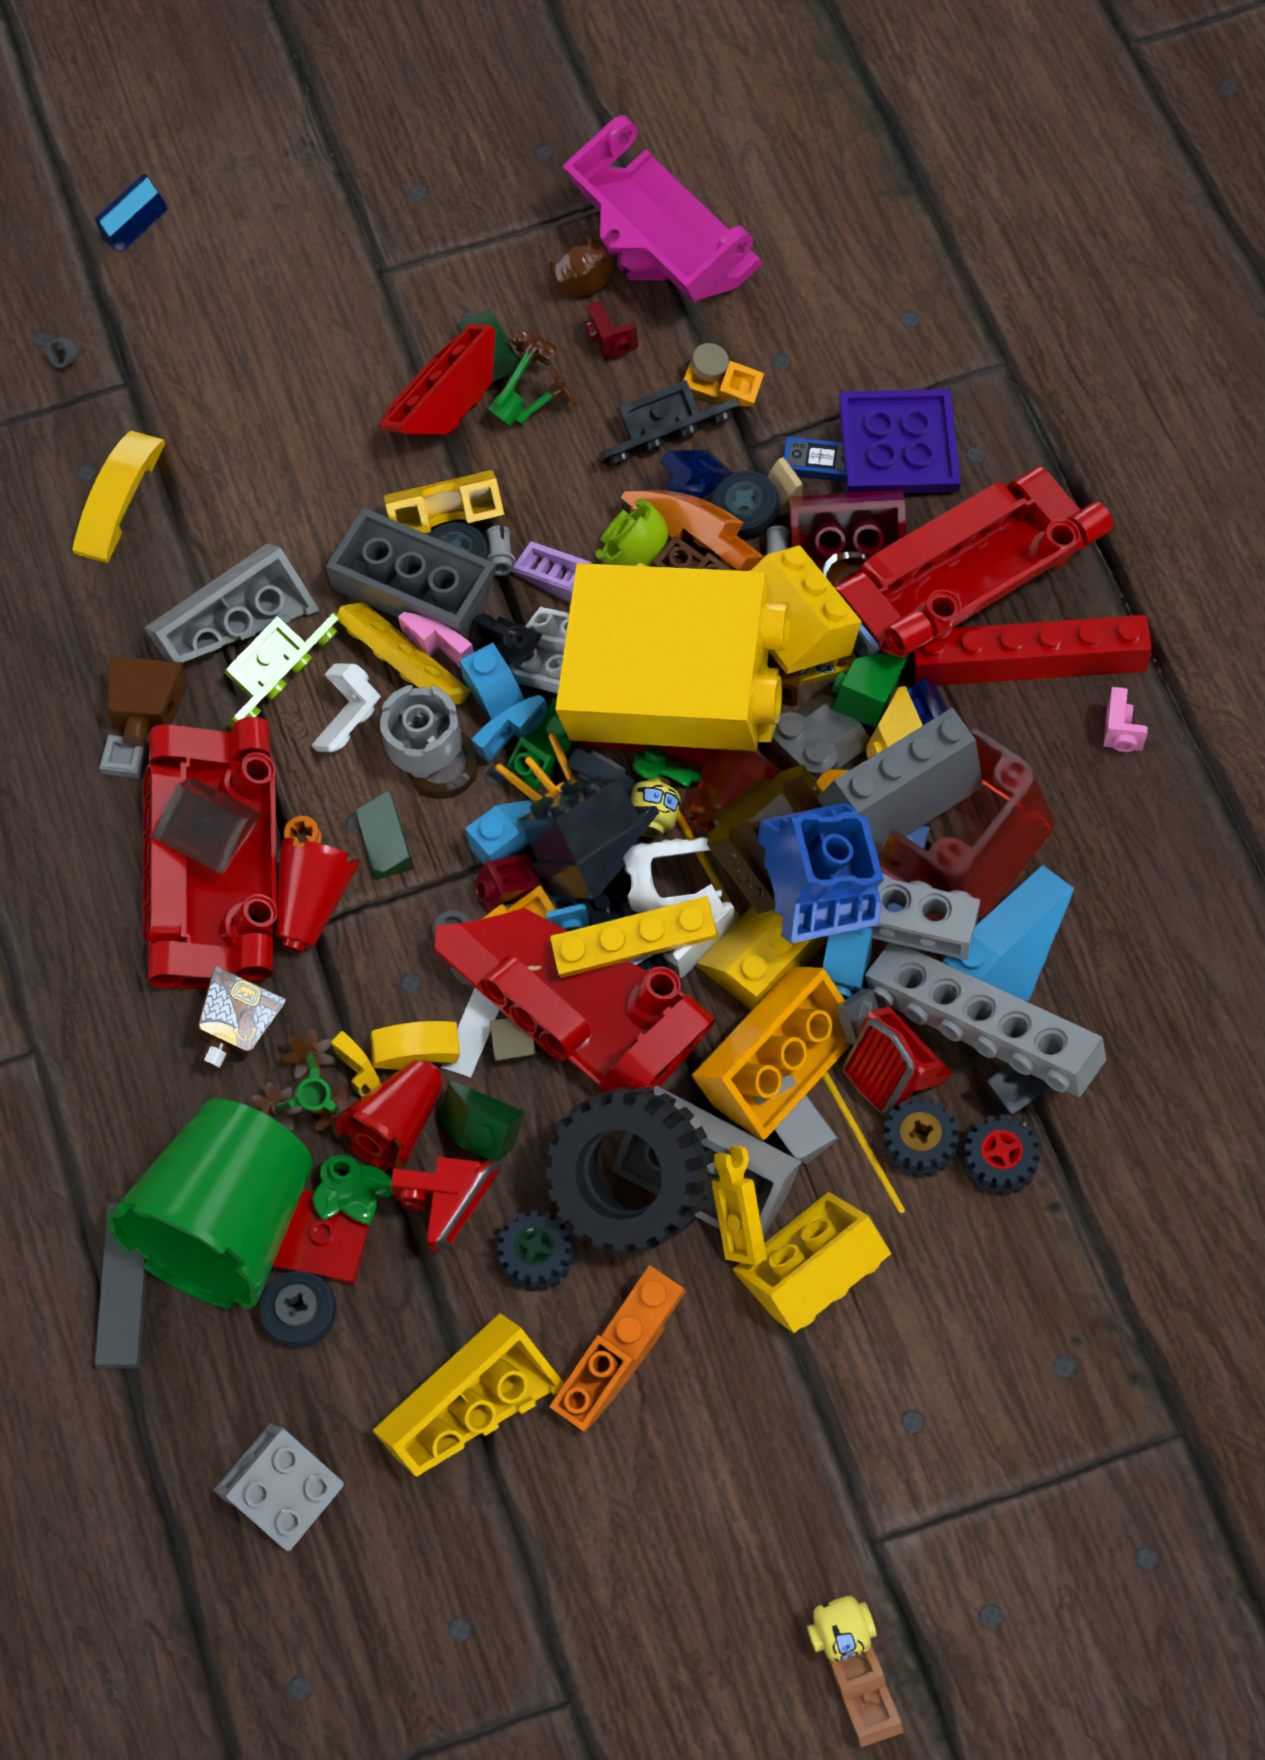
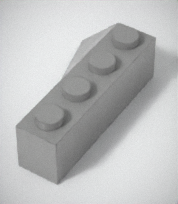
[144,543,320,662]

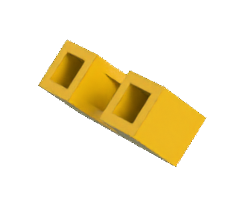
[383,470,504,533]

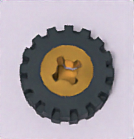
[883,1097,958,1178]

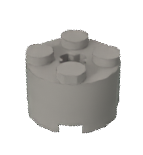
[380,685,462,778]

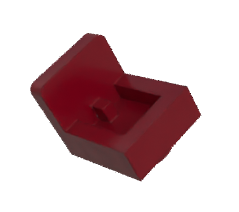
[584,301,638,360]

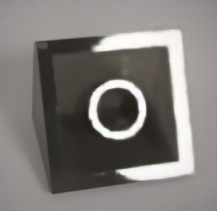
[153,777,262,874]

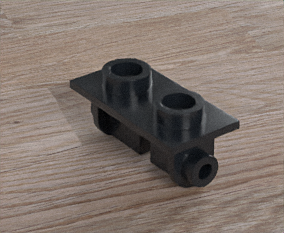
[472,613,543,666]

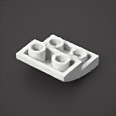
[508,607,569,693]

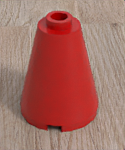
[275,838,359,953]
[335,1060,443,1173]

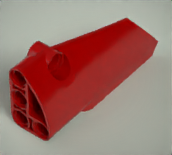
[434,908,716,1092]

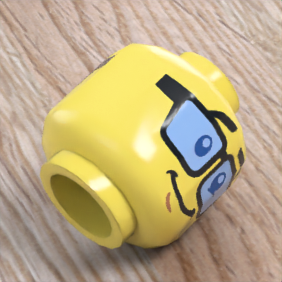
[629,777,681,838]
[807,1596,877,1662]

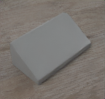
[753,1074,838,1164]

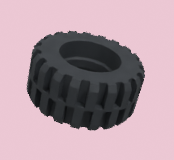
[544,1086,714,1254]

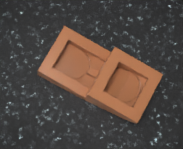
[829,1644,904,1748]

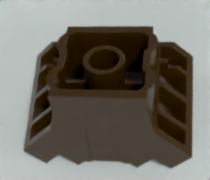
[707,764,823,914]

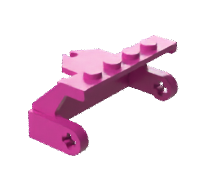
[563,115,763,303]

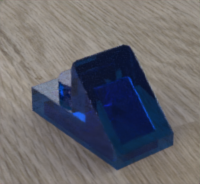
[660,450,732,499]

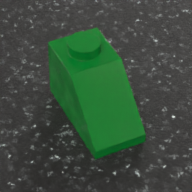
[832,652,909,728]

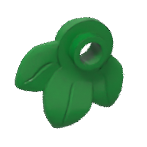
[632,748,705,787]
[313,1155,394,1225]

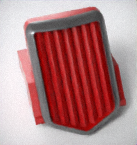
[843,1007,953,1116]
[391,1157,502,1254]

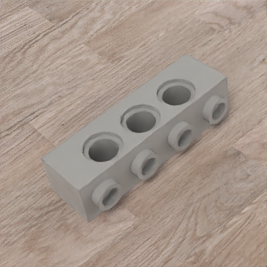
[867,873,980,960]

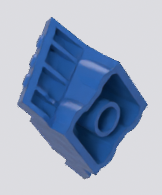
[758,802,884,943]

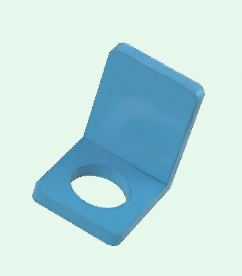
[546,895,589,931]

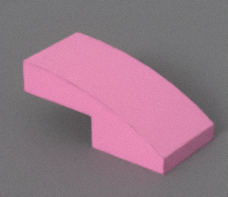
[398,612,474,668]

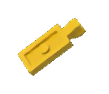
[711,1145,767,1265]

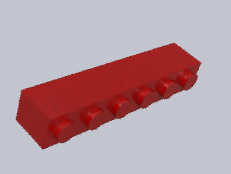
[911,615,1152,688]

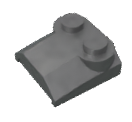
[764,693,870,781]

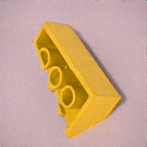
[372,1313,564,1477]

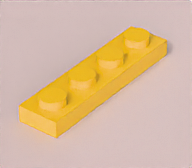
[337,602,471,705]
[550,896,719,978]

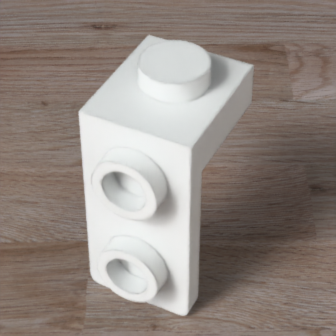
[312,664,381,752]

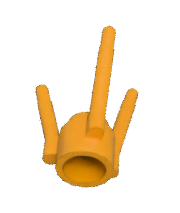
[495,733,575,802]

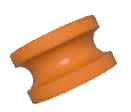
[284,816,322,847]

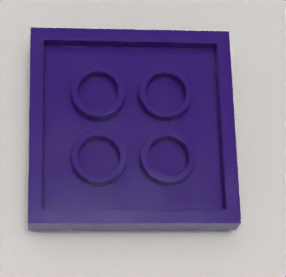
[838,389,961,493]

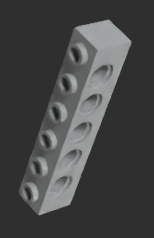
[865,942,1106,1097]

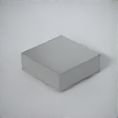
[99,735,148,779]

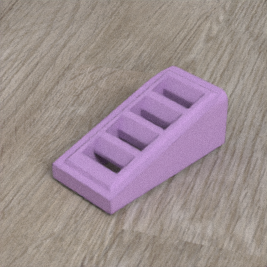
[512,541,592,603]

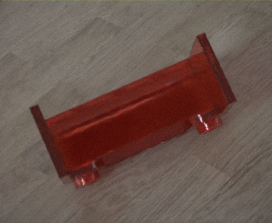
[879,727,1055,925]

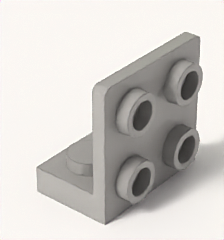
[213,1423,344,1551]

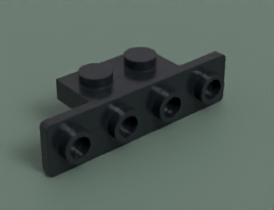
[597,380,740,465]

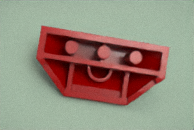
[379,323,495,435]

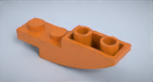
[621,490,764,571]
[549,1265,687,1432]

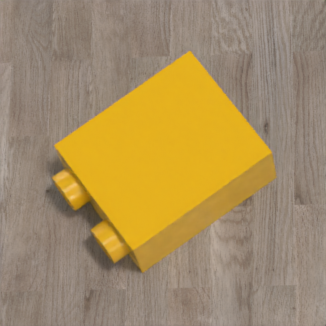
[555,563,791,751]

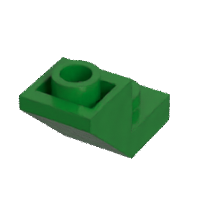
[506,698,579,790]

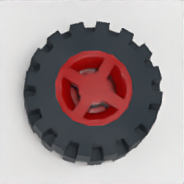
[963,1114,1040,1196]

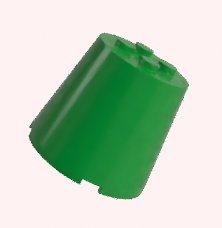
[107,1099,313,1310]

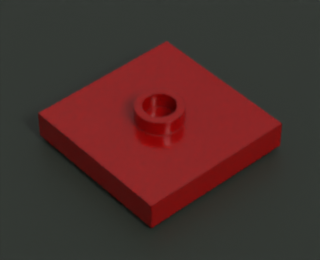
[273,1190,371,1285]

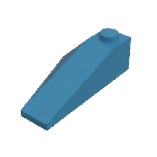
[943,865,1074,1002]

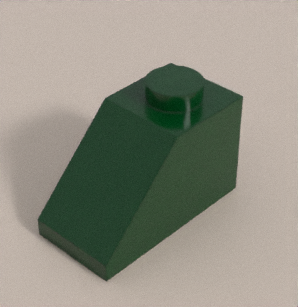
[437,1081,525,1162]

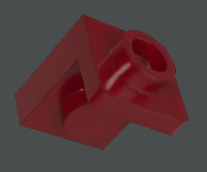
[474,853,543,913]

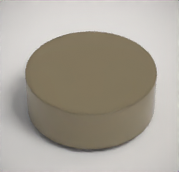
[690,343,729,382]

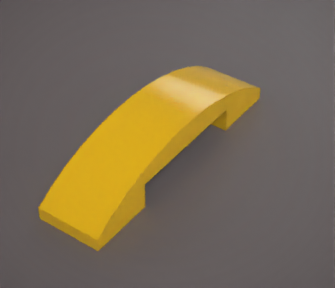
[72,431,166,563]

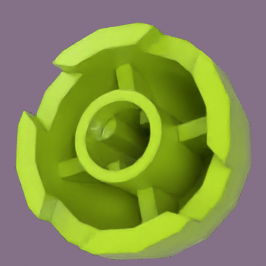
[595,498,668,567]

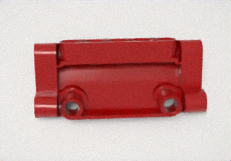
[833,466,1113,658]
[142,717,278,989]

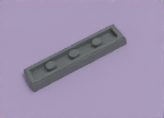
[95,1203,147,1369]

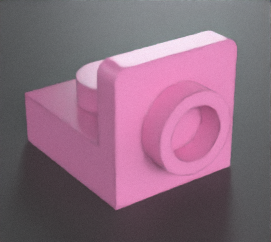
[1103,687,1148,752]

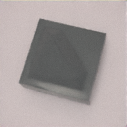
[836,989,879,1044]

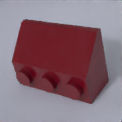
[788,490,906,572]

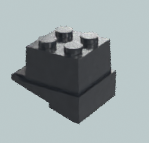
[519,776,659,899]

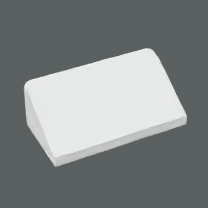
[662,902,735,978]

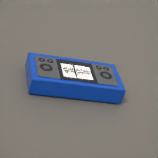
[784,437,846,482]

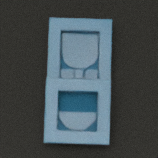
[471,695,548,763]

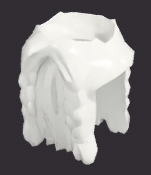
[622,837,722,913]

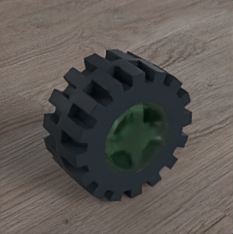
[497,1210,574,1292]

